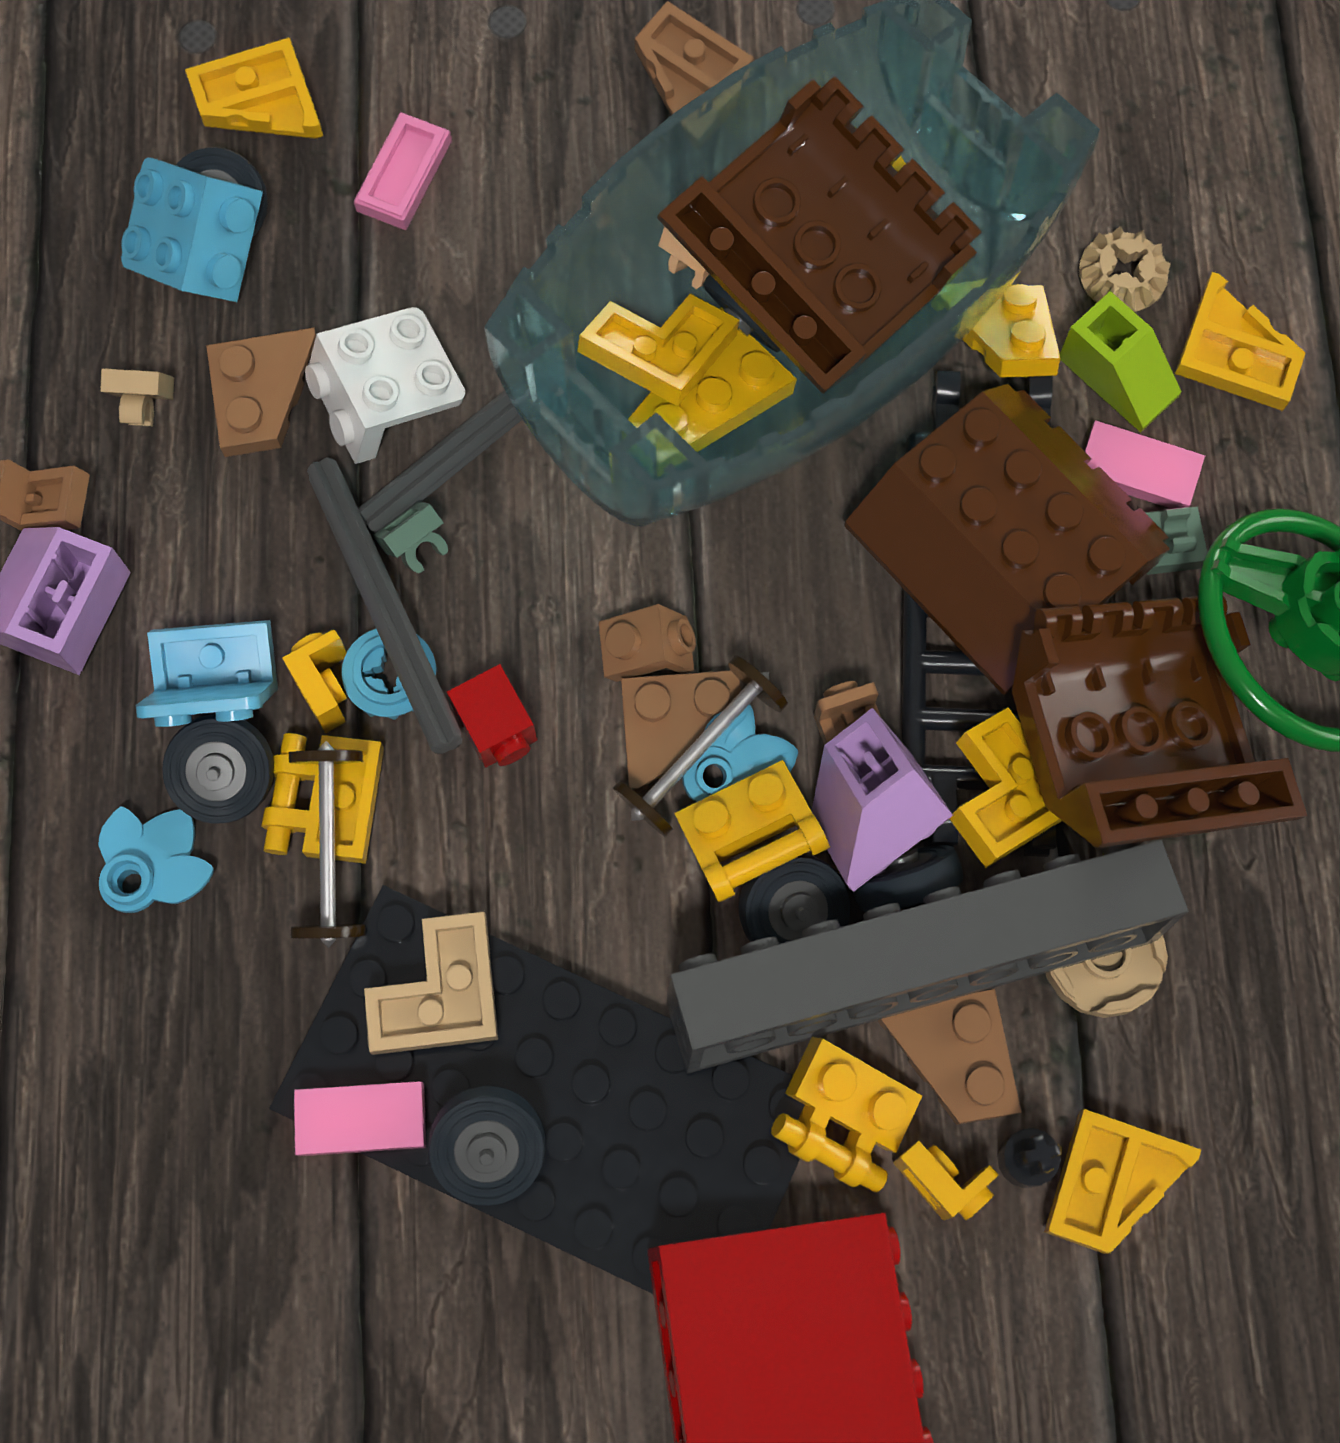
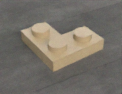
[364,912,498,1055]

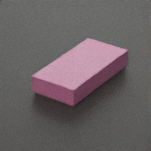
[354,112,452,230]
[1084,420,1205,509]
[294,1081,426,1156]

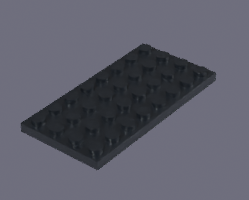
[269,885,805,1294]

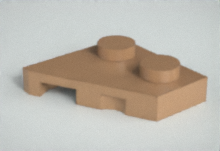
[635,1,754,143]
[621,671,741,794]
[878,989,1021,1125]

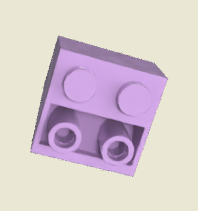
[0,527,131,675]
[812,708,953,892]

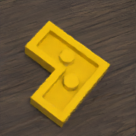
[577,293,740,406]
[949,707,1062,868]

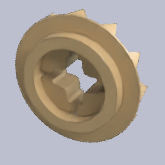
[1079,226,1171,312]

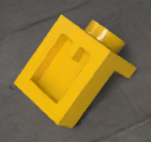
[282,630,347,734]
[892,1141,999,1221]

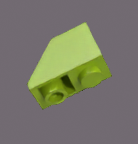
[1060,291,1182,433]

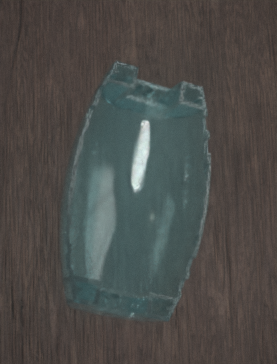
[485,0,1100,527]

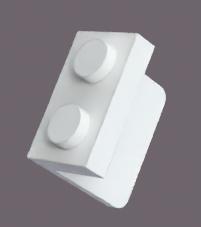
[305,307,465,464]

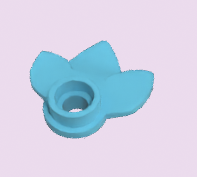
[682,704,798,802]
[98,806,214,913]

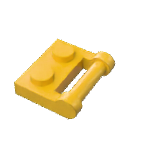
[674,760,830,903]

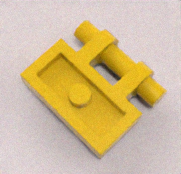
[262,733,384,864]
[771,1037,922,1193]

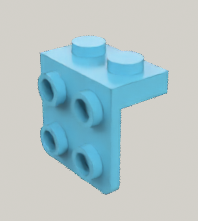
[121,157,263,302]
[135,620,278,727]

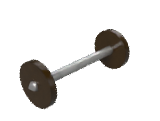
[613,655,788,837]
[289,741,366,948]

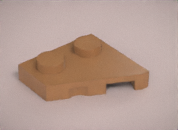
[206,328,316,457]

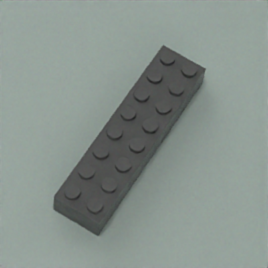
[666,840,1189,1074]

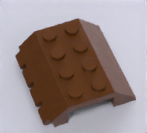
[657,76,982,394]
[844,384,1170,695]
[1012,596,1308,848]

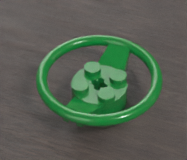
[1198,508,1340,752]

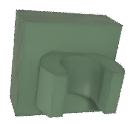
[372,501,448,573]
[1146,506,1207,575]

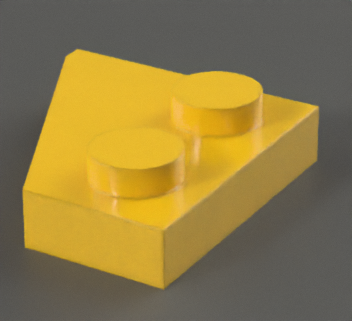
[185,37,323,139]
[1175,272,1306,411]
[934,284,1060,378]
[1044,1109,1201,1254]

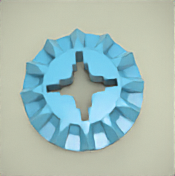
[341,629,437,720]

